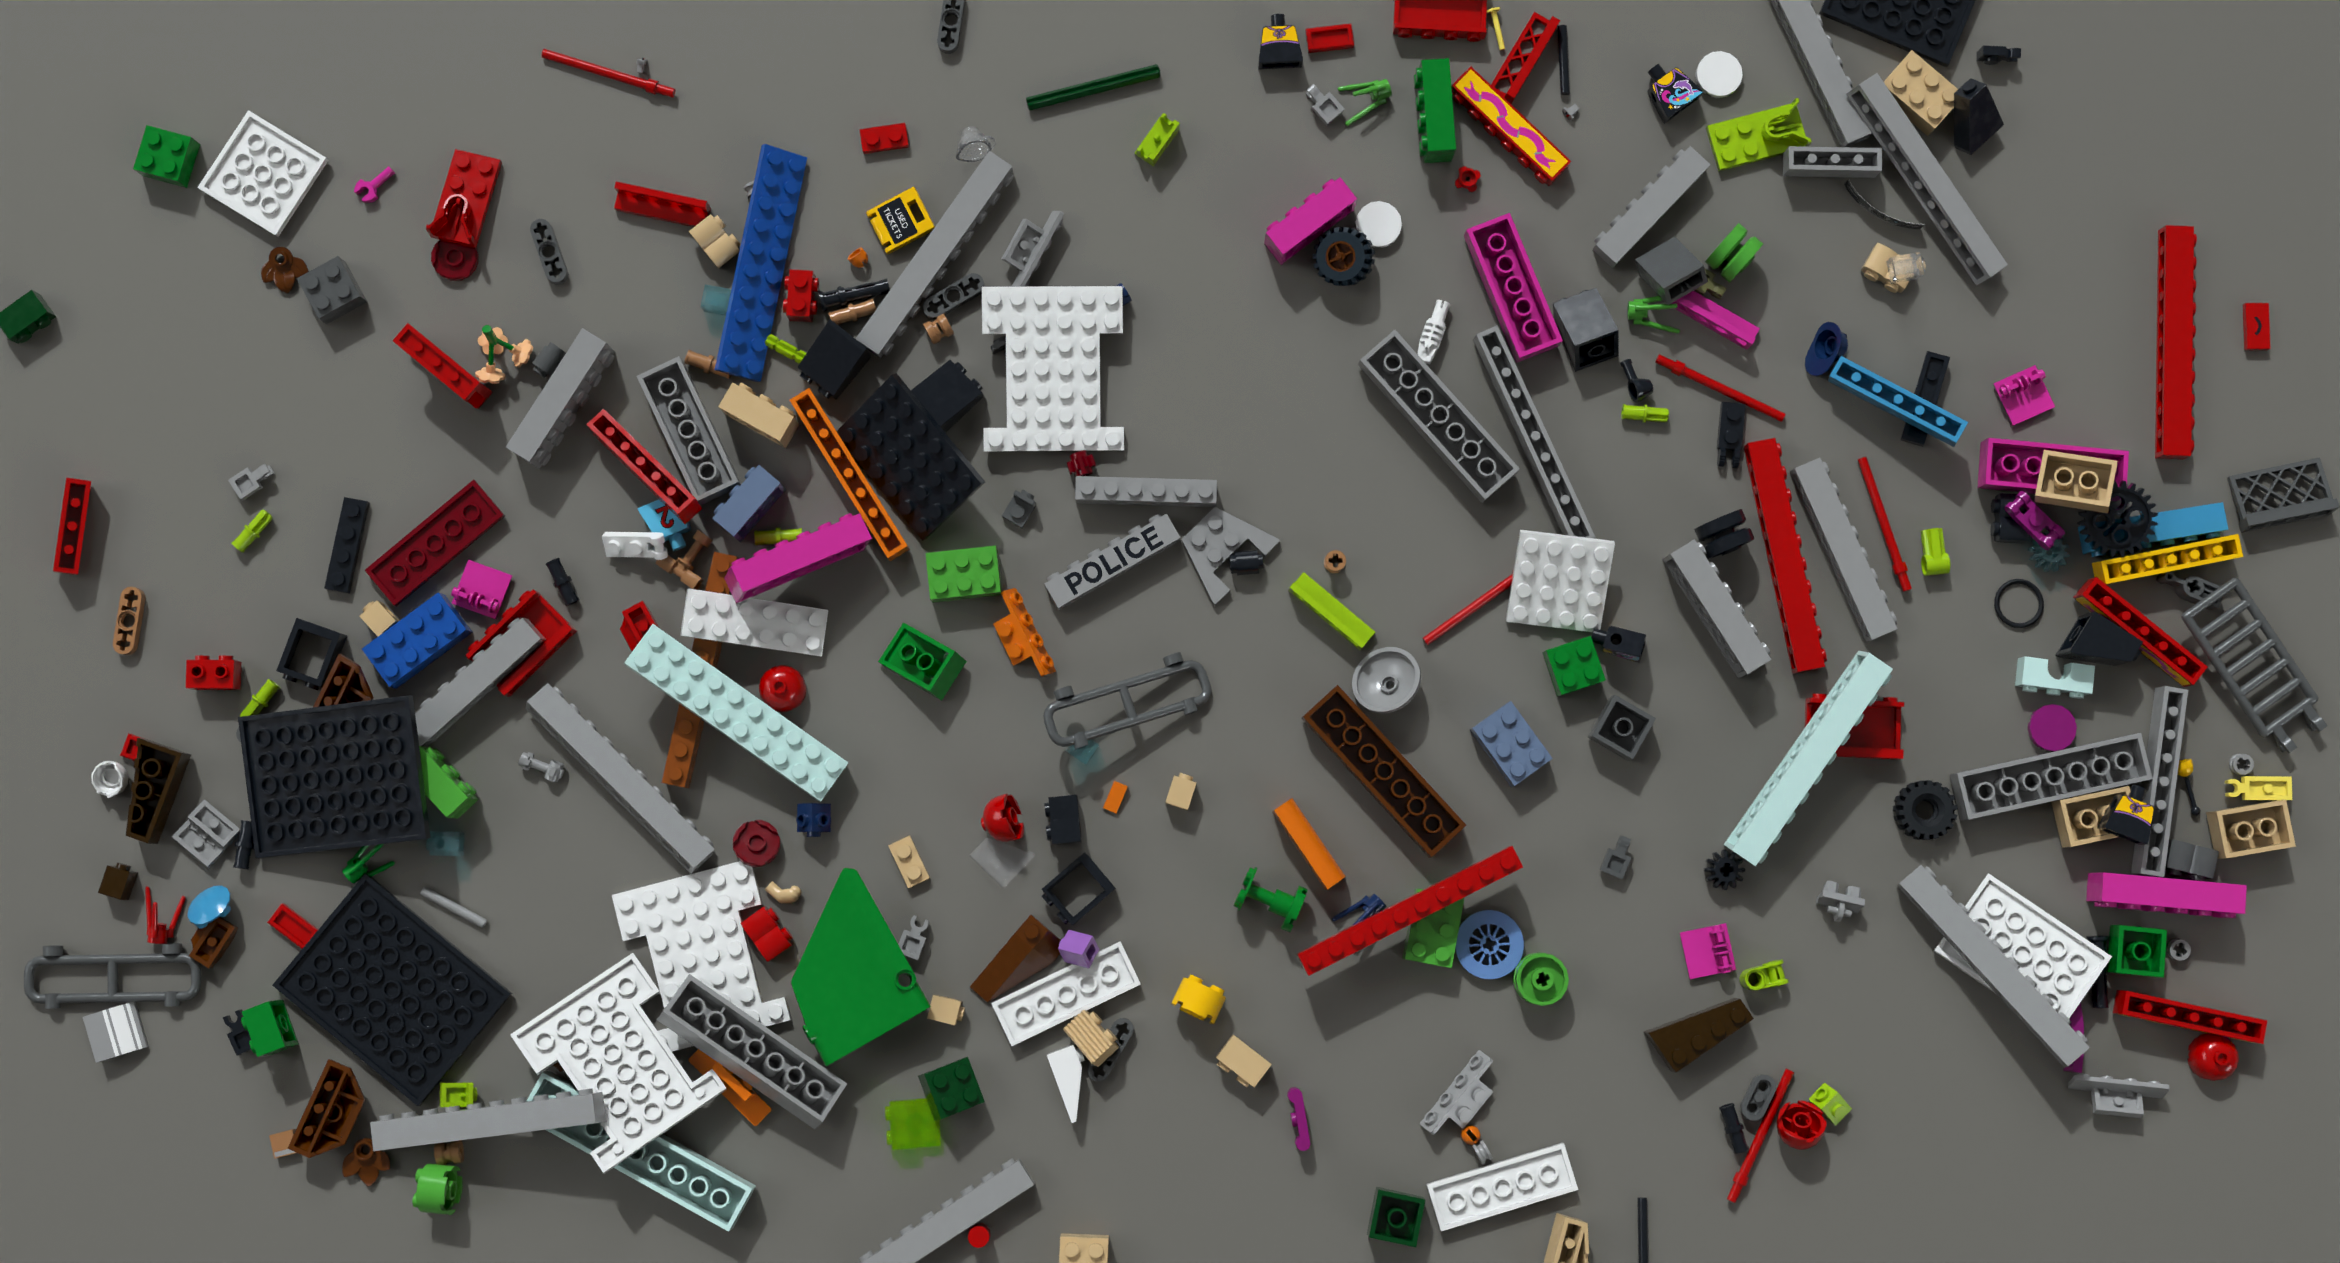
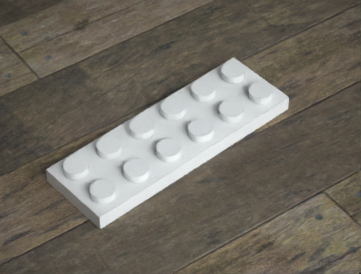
[680,588,828,657]
[991,941,1141,1046]
[1426,1143,1578,1231]

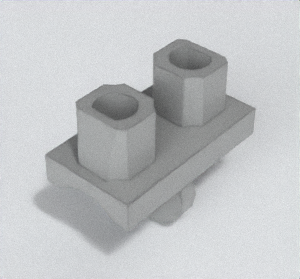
[1816,881,1865,922]

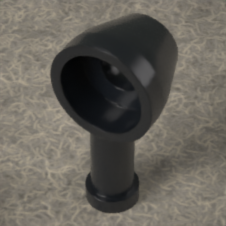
[1620,359,1653,402]

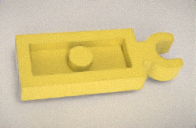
[2225,776,2292,801]

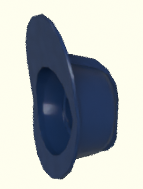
[1805,322,1848,376]

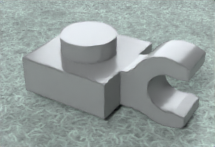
[1306,84,1345,126]
[228,464,275,500]

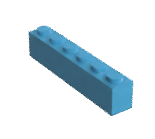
[1828,356,1968,447]
[2078,502,2228,557]

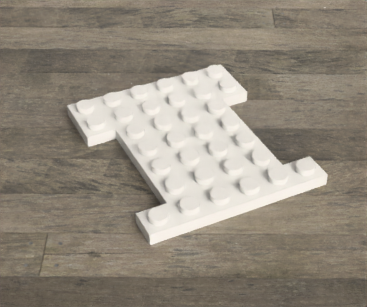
[982,286,1124,452]
[612,861,791,1052]
[510,953,727,1174]

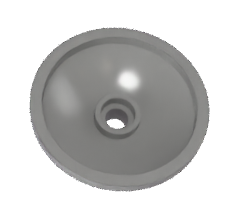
[1352,647,1421,713]

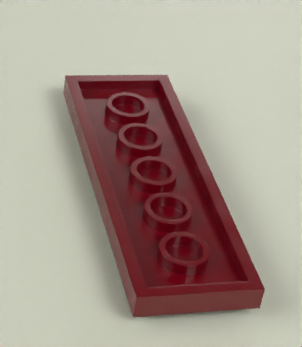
[365,479,505,607]

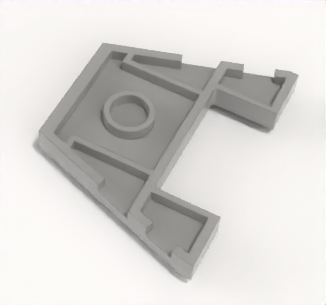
[1182,507,1280,605]

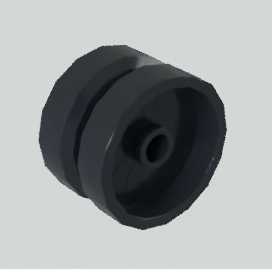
[1694,509,1755,559]

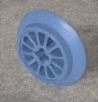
[1455,910,1524,979]

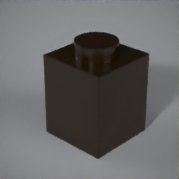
[98,862,138,900]

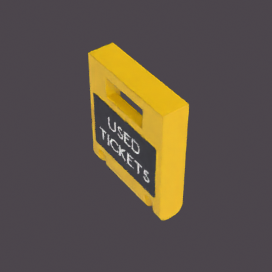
[866,186,935,254]

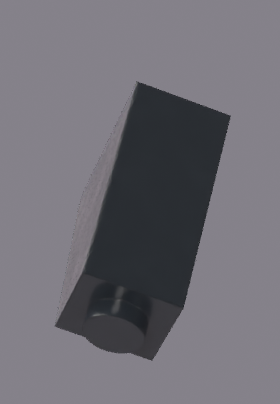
[1954,78,2004,155]

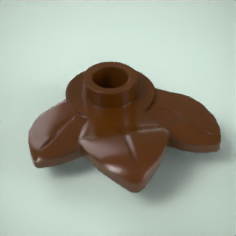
[261,247,309,293]
[342,1138,390,1186]

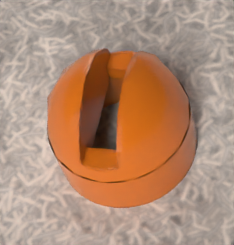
[848,247,868,268]
[1461,1125,1481,1145]

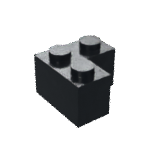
[1044,795,1082,845]

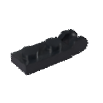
[1717,402,1746,468]

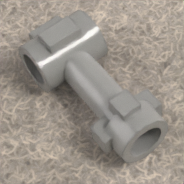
[518,752,565,782]

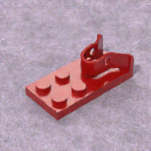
[426,149,502,248]

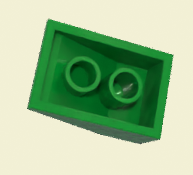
[878,623,967,701]

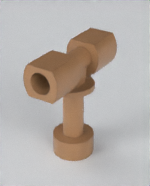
[655,530,713,590]

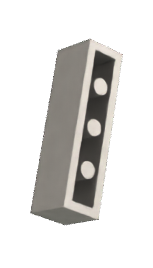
[1783,146,1882,178]

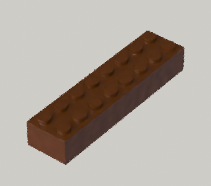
[1301,685,1466,858]

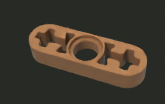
[113,587,146,655]

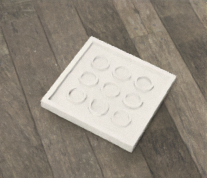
[197,110,328,237]
[1506,530,1615,632]

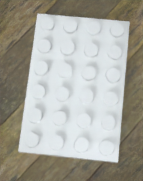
[1934,873,2112,1018]

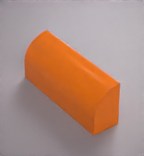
[1272,798,1346,890]

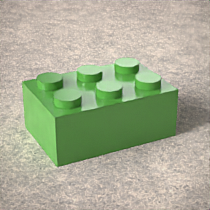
[925,545,1002,603]
[419,745,479,819]
[1402,889,1464,968]

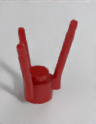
[145,886,186,944]

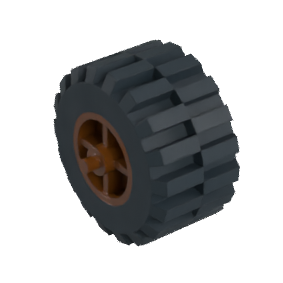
[1312,227,1375,286]

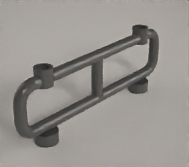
[1043,652,1211,750]
[24,943,201,1009]

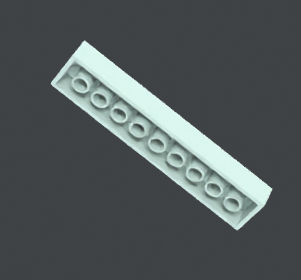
[624,624,848,802]
[1724,651,1893,866]
[527,1071,756,1232]

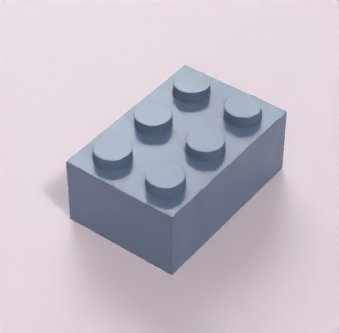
[712,465,786,543]
[1470,701,1553,787]

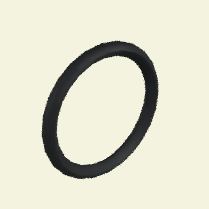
[1994,579,2044,628]

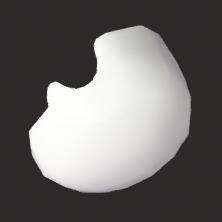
[91,761,129,798]

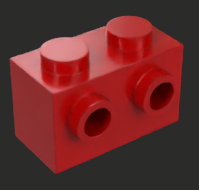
[783,269,819,322]
[186,655,241,690]

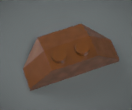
[313,654,374,707]
[287,1059,366,1158]

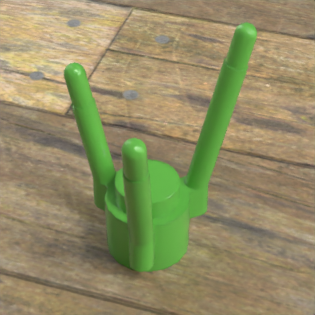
[1338,79,1392,126]
[1627,296,1680,333]

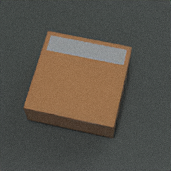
[269,1129,296,1159]

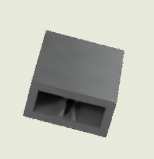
[1635,237,1708,305]

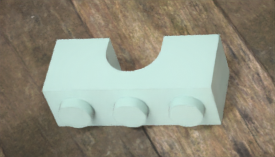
[2015,656,2095,699]

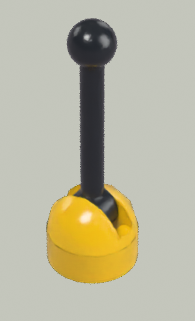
[2177,759,2201,816]

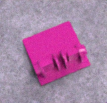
[1993,365,2055,426]
[451,560,512,619]
[1680,923,1736,979]

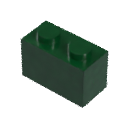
[0,290,56,344]

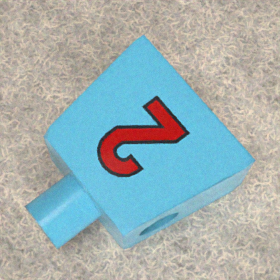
[637,499,691,551]

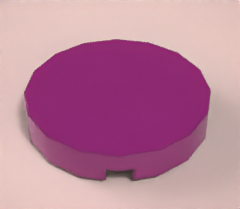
[2028,704,2077,752]

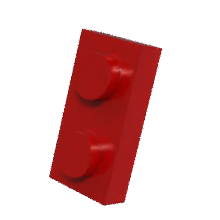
[859,123,909,154]

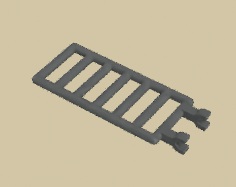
[2181,577,2327,753]

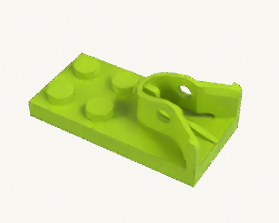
[1706,98,1812,172]

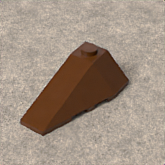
[970,914,1061,1002]

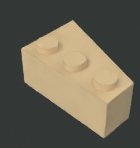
[1544,1213,1589,1263]

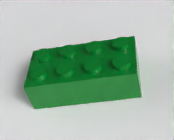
[1414,58,1456,163]

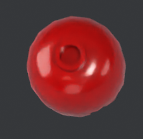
[759,665,807,712]
[981,793,1024,842]
[2187,1033,2239,1081]
[1777,1101,1827,1150]

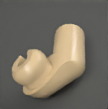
[765,881,802,904]

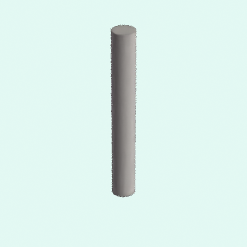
[420,887,487,928]

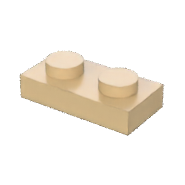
[888,835,930,888]

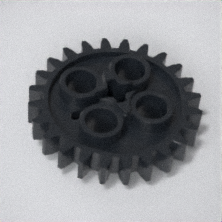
[2077,481,2158,557]

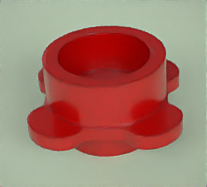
[1455,166,1481,192]

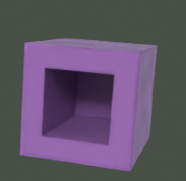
[1058,930,1099,968]

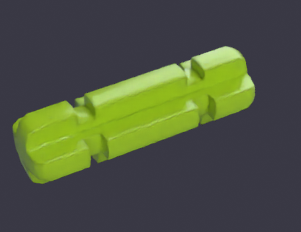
[765,334,806,364]

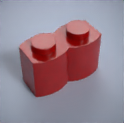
[740,906,793,962]

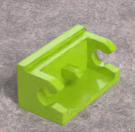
[1134,113,1180,167]

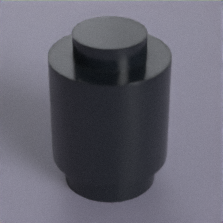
[1229,550,1264,576]

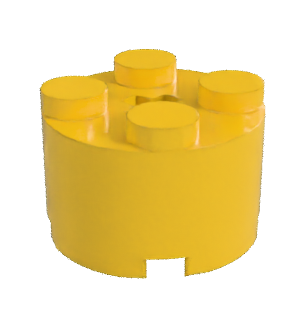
[1171,974,1226,1024]

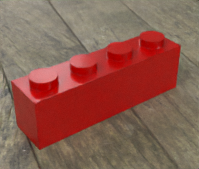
[53,478,91,575]

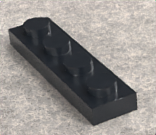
[1900,351,1950,447]
[324,497,370,594]

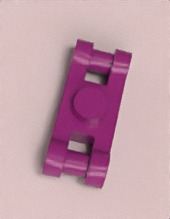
[2004,491,2065,550]
[1287,1087,1310,1151]

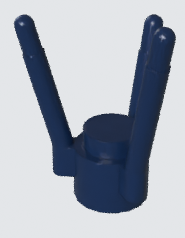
[1332,894,1387,925]

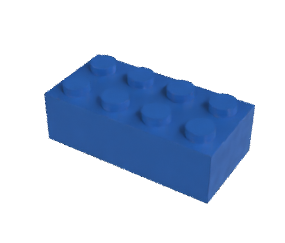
[362,592,473,689]

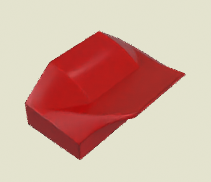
[620,601,659,651]

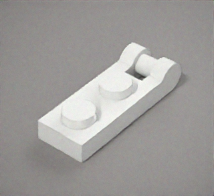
[602,532,668,560]

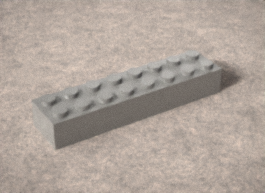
[1358,330,1520,503]
[1949,733,2153,820]
[657,974,847,1129]

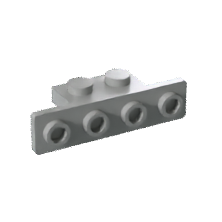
[1001,211,1064,287]
[1420,1050,1493,1135]
[2068,1074,2170,1118]

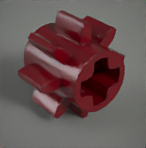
[1067,450,1096,476]

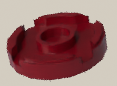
[431,240,479,281]
[733,820,780,867]

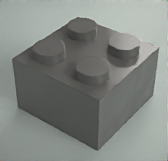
[296,256,367,324]
[1588,695,1656,761]

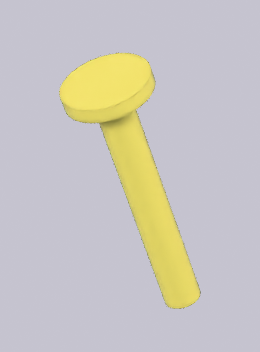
[1487,7,1505,50]

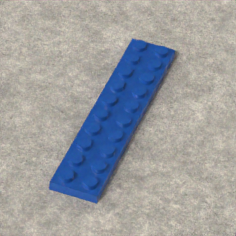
[715,144,807,382]

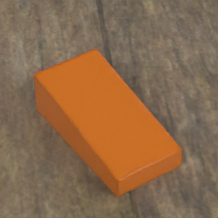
[1103,781,1128,814]

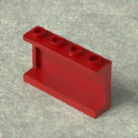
[1393,0,1487,42]
[393,323,493,409]
[465,589,577,697]
[1805,694,1904,760]

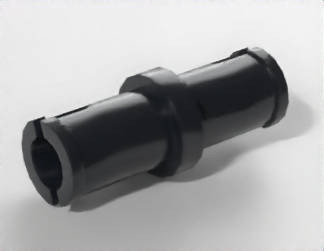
[546,558,580,606]
[233,820,254,870]
[1719,1103,1749,1154]

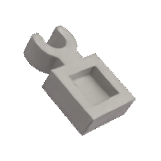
[898,915,929,960]

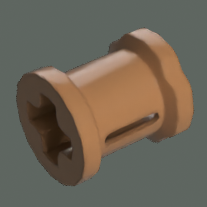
[1324,550,1346,574]

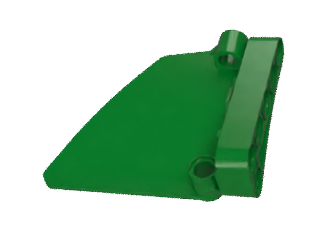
[791,868,931,1066]

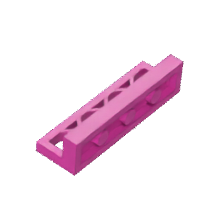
[1671,290,1760,350]

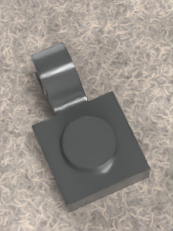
[1600,835,1631,879]

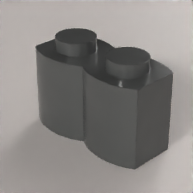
[2165,839,2219,881]

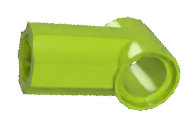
[1920,528,1951,576]

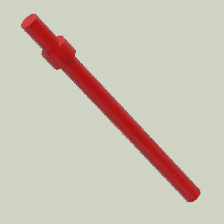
[541,49,676,98]
[1655,354,1785,422]
[1858,457,1912,592]
[1422,570,1514,645]
[1727,1069,1794,1203]

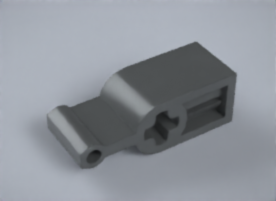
[2156,572,2223,610]

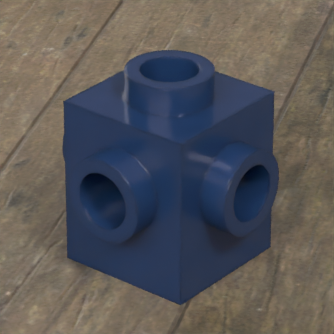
[796,803,831,837]

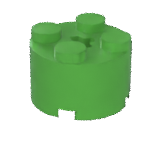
[412,1164,463,1215]

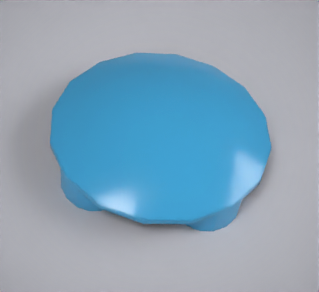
[187,886,231,928]

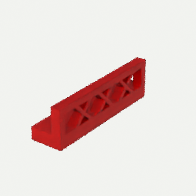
[1491,12,1560,104]
[614,181,711,227]

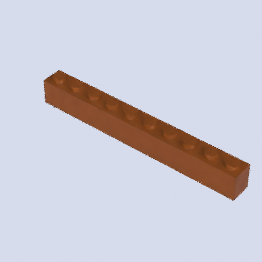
[661,552,740,789]

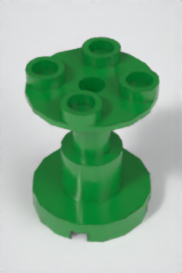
[1233,867,1308,933]

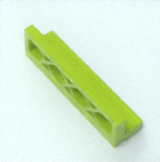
[1288,572,1375,650]

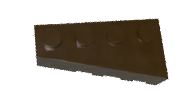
[126,738,191,844]
[1644,998,1754,1073]

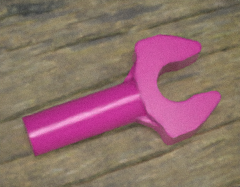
[354,166,395,203]

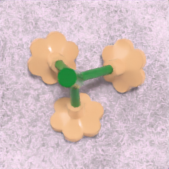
[475,325,533,384]

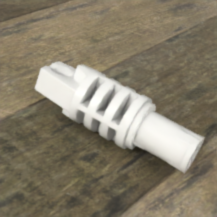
[1417,300,1451,364]

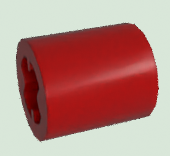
[968,1223,991,1248]

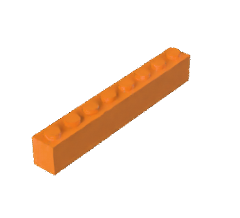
[790,388,910,562]

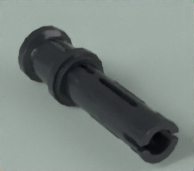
[818,279,890,312]
[2086,936,2109,1008]

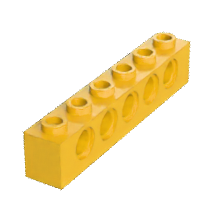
[2092,534,2243,584]

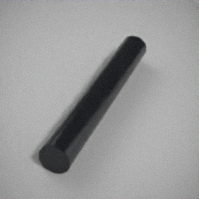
[1558,25,1570,95]
[1637,1197,1648,1263]

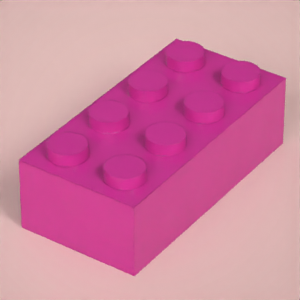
[1264,177,1357,265]

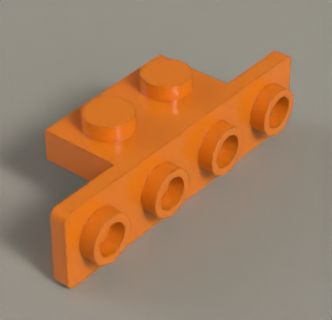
[993,588,1056,677]
[689,1049,772,1126]

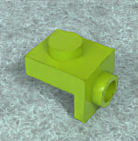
[440,1083,477,1107]
[1809,1083,1852,1126]

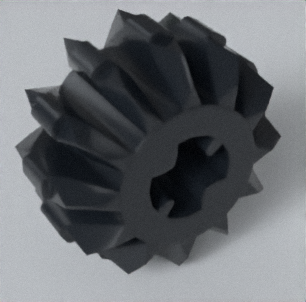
[1704,850,1745,890]

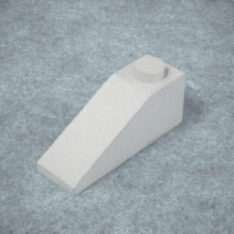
[1047,1044,1085,1123]

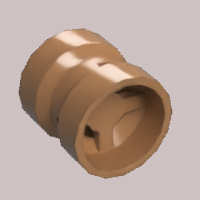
[923,313,954,344]
[434,1140,464,1165]

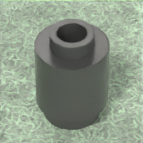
[532,342,566,378]

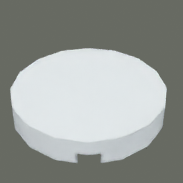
[1695,51,1743,98]
[1355,201,1402,248]

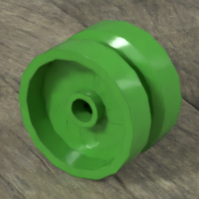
[1705,223,1764,283]
[1512,952,1569,1006]

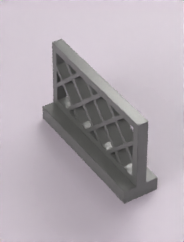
[2227,457,2340,533]

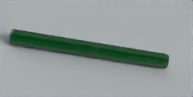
[1026,64,1161,110]

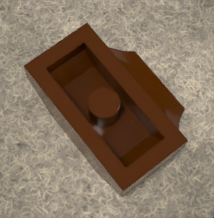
[189,917,238,968]

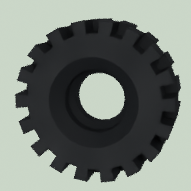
[1893,780,1958,840]

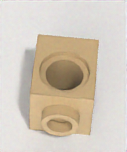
[359,600,400,636]
[1165,773,1196,811]
[927,995,965,1025]

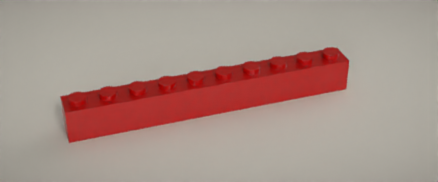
[2155,225,2197,460]
[1743,438,1827,674]
[1297,846,1523,976]

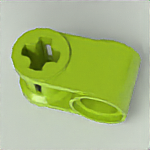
[1739,959,1789,990]

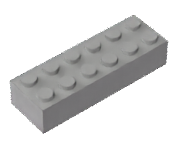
[506,328,615,469]
[637,356,741,506]
[1662,539,1772,678]

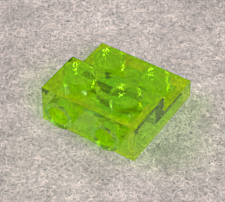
[885,1098,941,1150]

